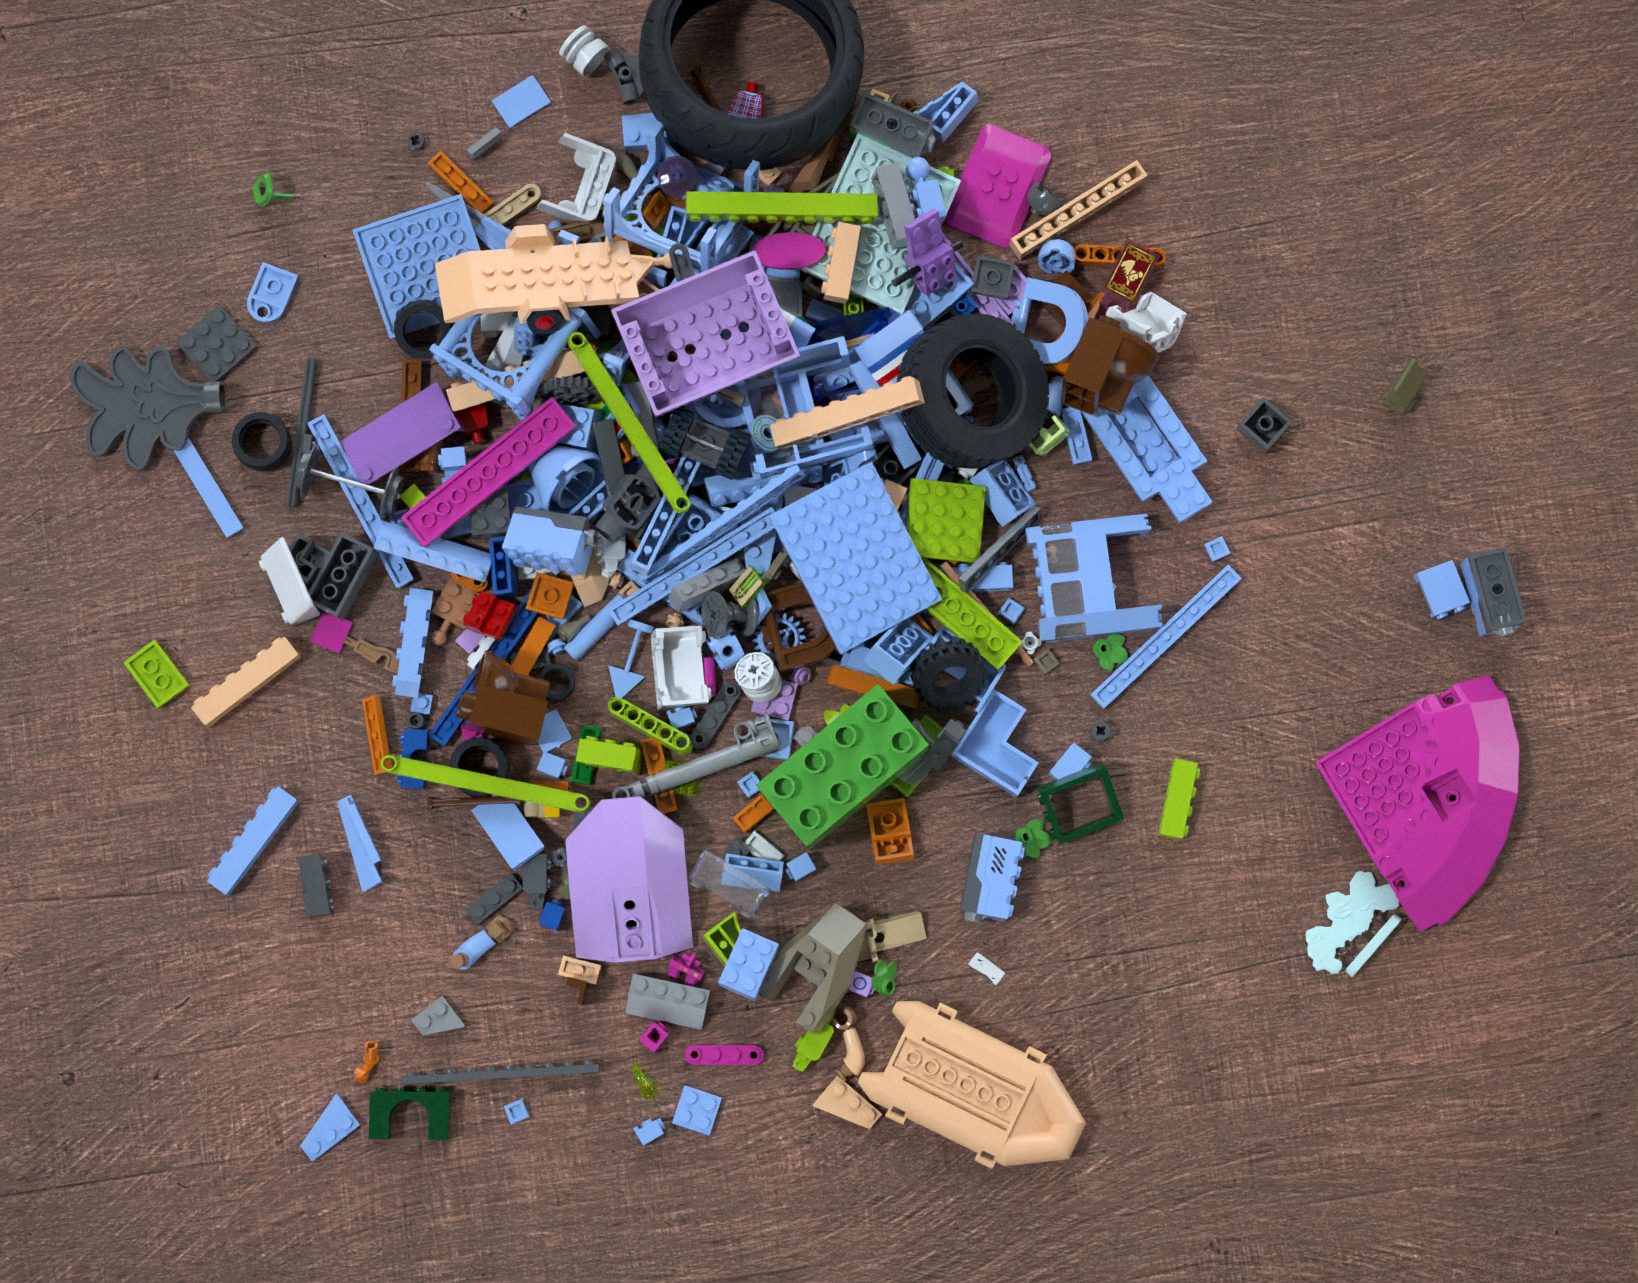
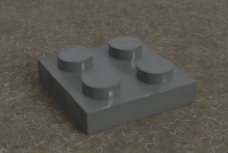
[970,255,1015,300]

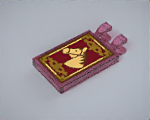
[1099,238,1161,313]

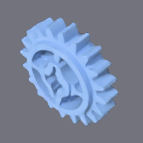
[752,613,806,664]

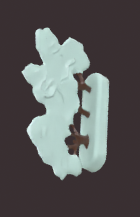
[1306,871,1402,977]

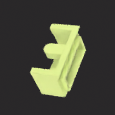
[1029,415,1070,456]

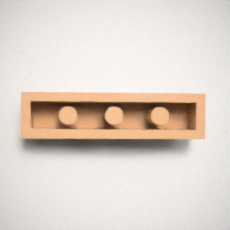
[821,222,861,304]

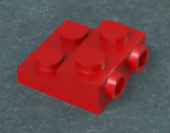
[463,591,518,641]

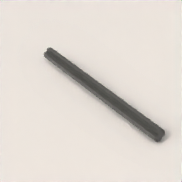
[286,358,317,507]

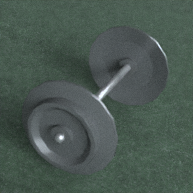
[295,444,404,521]

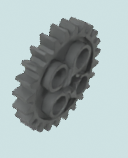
[540,376,602,406]

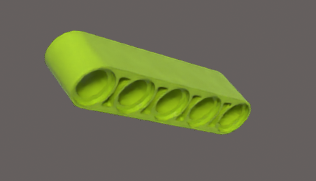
[608,697,693,755]

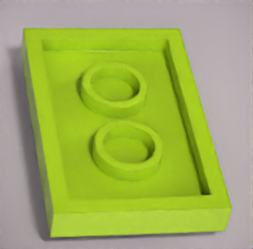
[123,639,190,709]

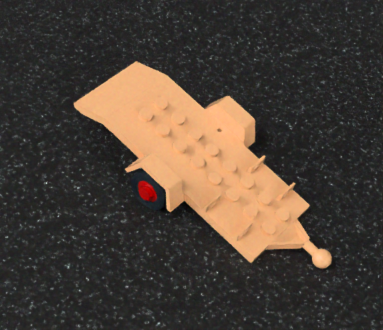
[435,224,673,334]

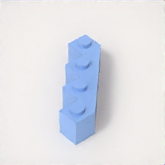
[392,588,433,698]

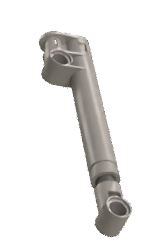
[612,712,780,799]

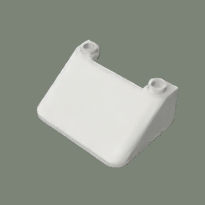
[259,537,320,627]

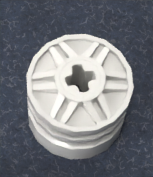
[559,25,609,76]
[734,652,782,703]

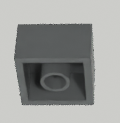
[1236,397,1292,454]

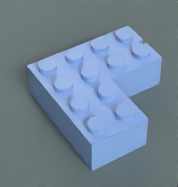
[951,689,1038,798]

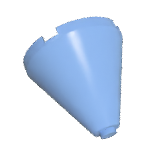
[528,444,604,514]

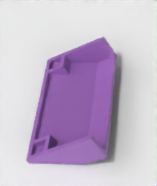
[341,382,466,486]

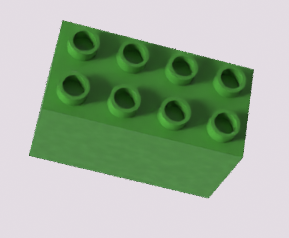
[756,684,929,850]

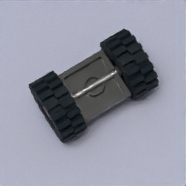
[659,407,751,480]

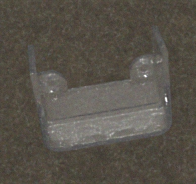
[688,849,771,920]

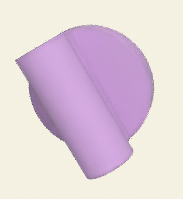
[789,666,811,685]

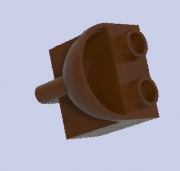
[1061,316,1160,417]
[455,650,550,746]

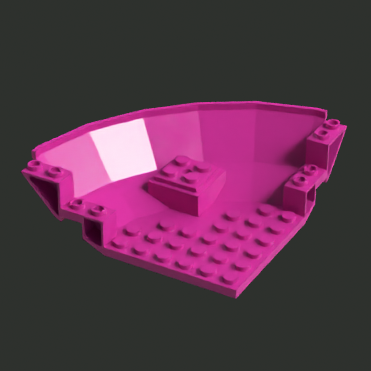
[1315,675,1520,932]

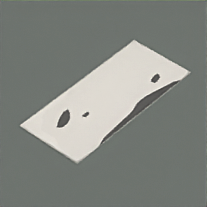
[968,952,1005,985]

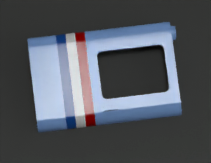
[855,309,974,445]

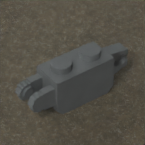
[523,840,551,909]

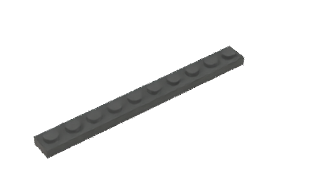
[401,1061,600,1085]

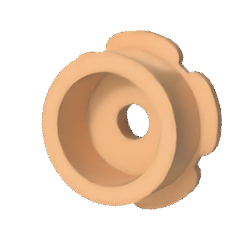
[608,572,624,589]
[666,613,685,628]

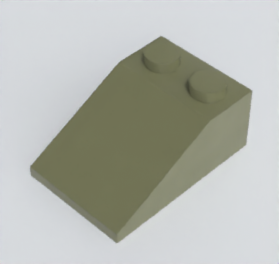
[1382,358,1425,414]

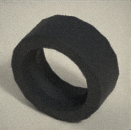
[539,664,576,702]

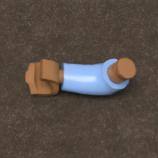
[450,915,514,970]

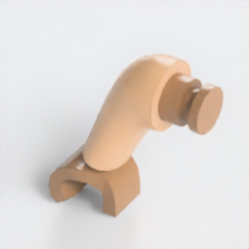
[831,1006,865,1081]

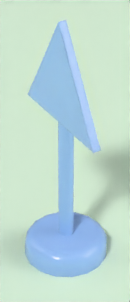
[608,619,654,698]

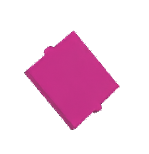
[310,611,353,654]

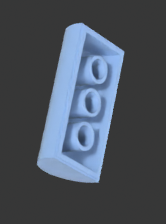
[653,495,722,564]

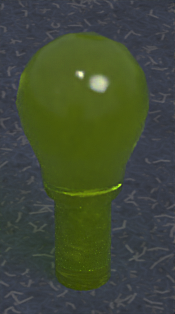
[630,1063,657,1100]

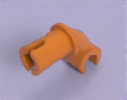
[353,1041,379,1084]

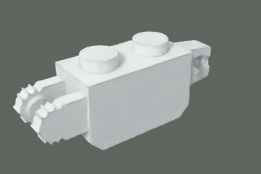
[595,512,625,578]

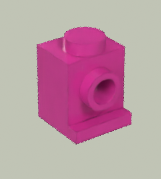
[639,1022,669,1053]

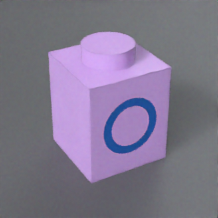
[848,971,874,998]

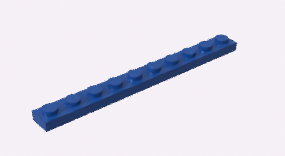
[428,588,538,747]

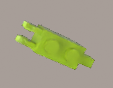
[792,1012,835,1072]

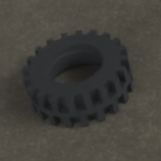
[910,637,988,711]

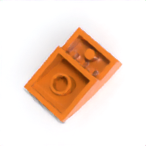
[866,798,914,866]

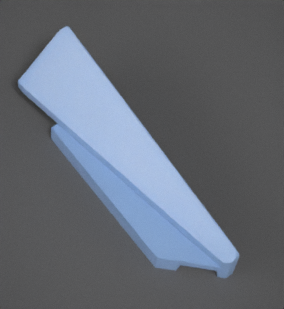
[337,795,383,892]

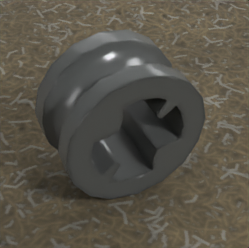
[407,132,425,151]

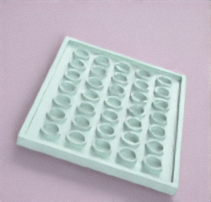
[799,134,961,315]

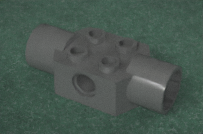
[594,464,661,544]

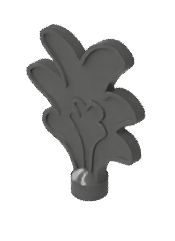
[70,346,226,472]

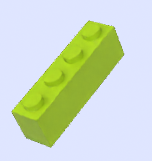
[1158,758,1200,840]

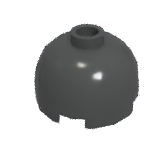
[1027,181,1065,217]

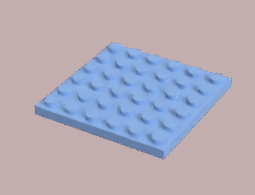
[352,194,481,339]

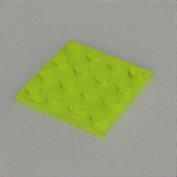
[906,478,986,563]

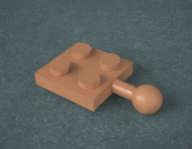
[431,579,479,646]

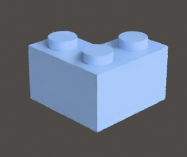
[438,446,468,484]

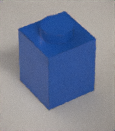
[538,900,566,932]

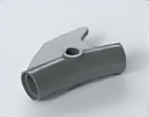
[604,48,643,105]

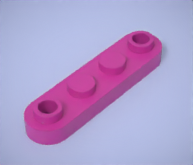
[685,1045,763,1065]

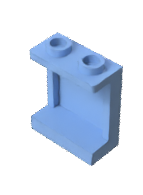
[1413,560,1470,620]

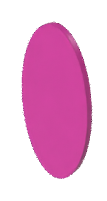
[752,232,826,270]

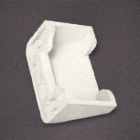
[1106,292,1187,352]
[651,626,711,710]

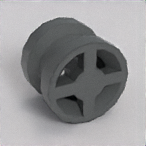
[1090,721,1111,742]

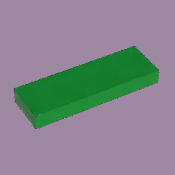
[571,725,601,786]

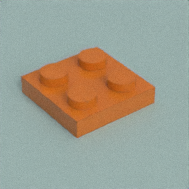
[526,572,574,620]

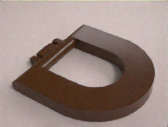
[760,582,837,672]

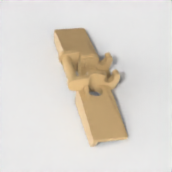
[856,911,927,967]

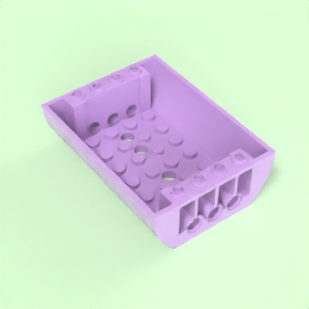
[611,250,800,417]

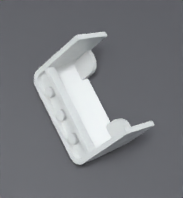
[536,133,616,222]

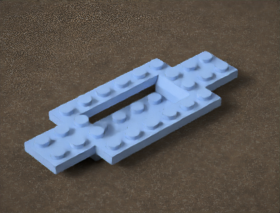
[1081,375,1212,524]

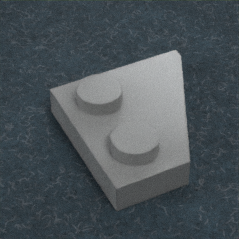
[411,996,465,1036]

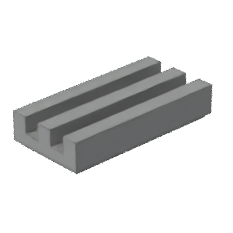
[467,127,502,160]

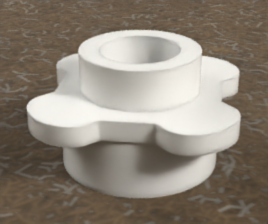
[1020,632,1041,655]

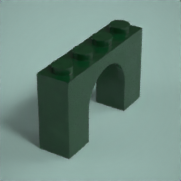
[369,1087,451,1140]

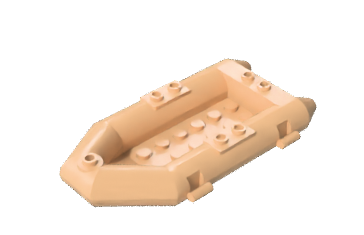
[857,1001,1086,1169]

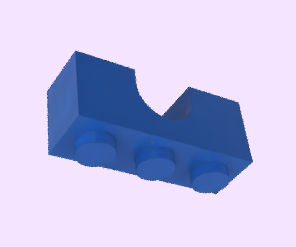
[397,729,430,790]

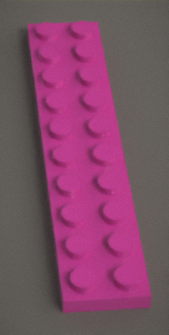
[401,397,577,547]

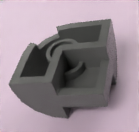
[289,533,330,585]

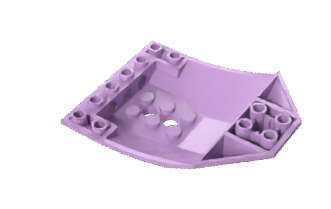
[566,796,693,963]

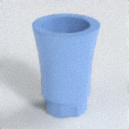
[1046,376,1063,420]

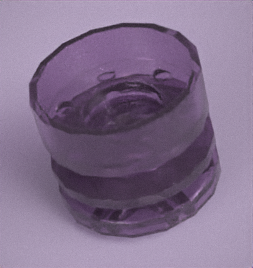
[657,156,698,200]

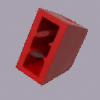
[456,403,490,445]

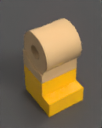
[524,801,560,819]

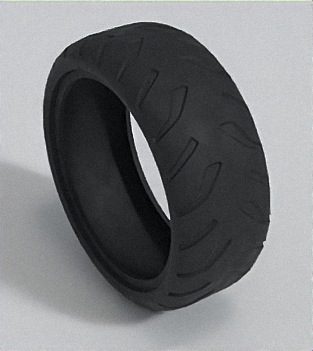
[639,0,864,170]

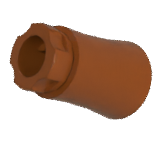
[419,438,445,473]

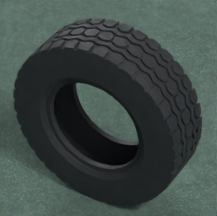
[896,313,1049,469]

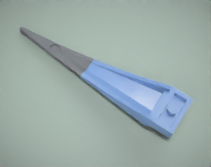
[426,182,512,250]

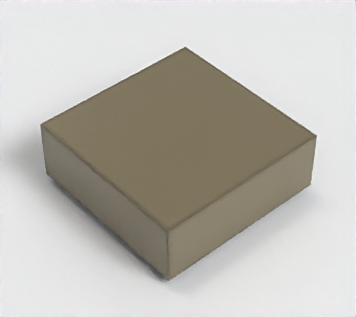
[1033,648,1060,675]

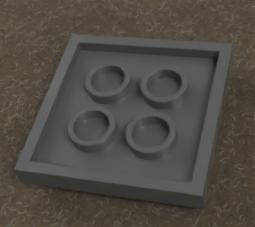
[176,305,258,382]

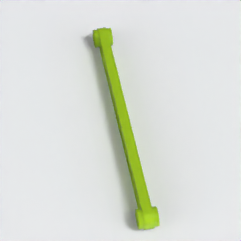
[568,332,690,514]
[381,755,590,813]

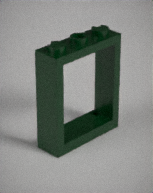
[1036,762,1124,845]

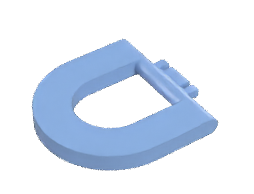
[1011,277,1088,364]

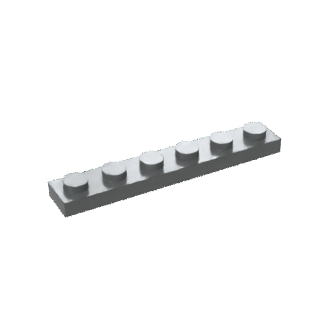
[959,505,1041,593]

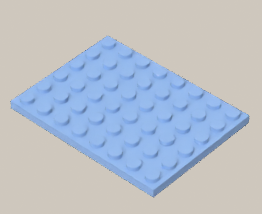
[769,462,942,654]

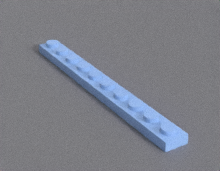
[307,414,414,590]
[638,465,806,585]
[608,507,775,626]
[1090,565,1242,709]

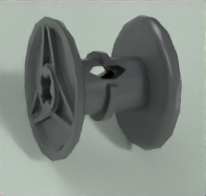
[701,589,758,639]

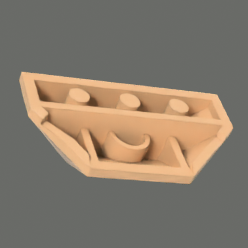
[570,544,611,608]

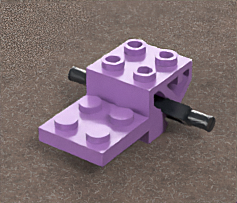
[891,208,963,296]

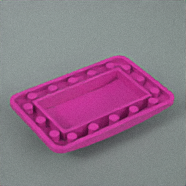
[945,125,1051,249]

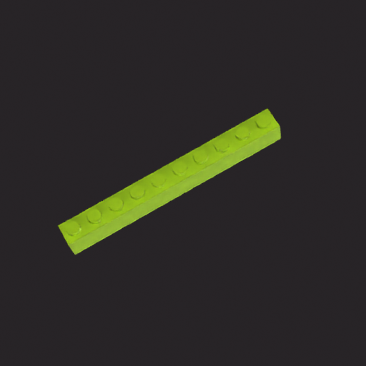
[685,191,878,224]

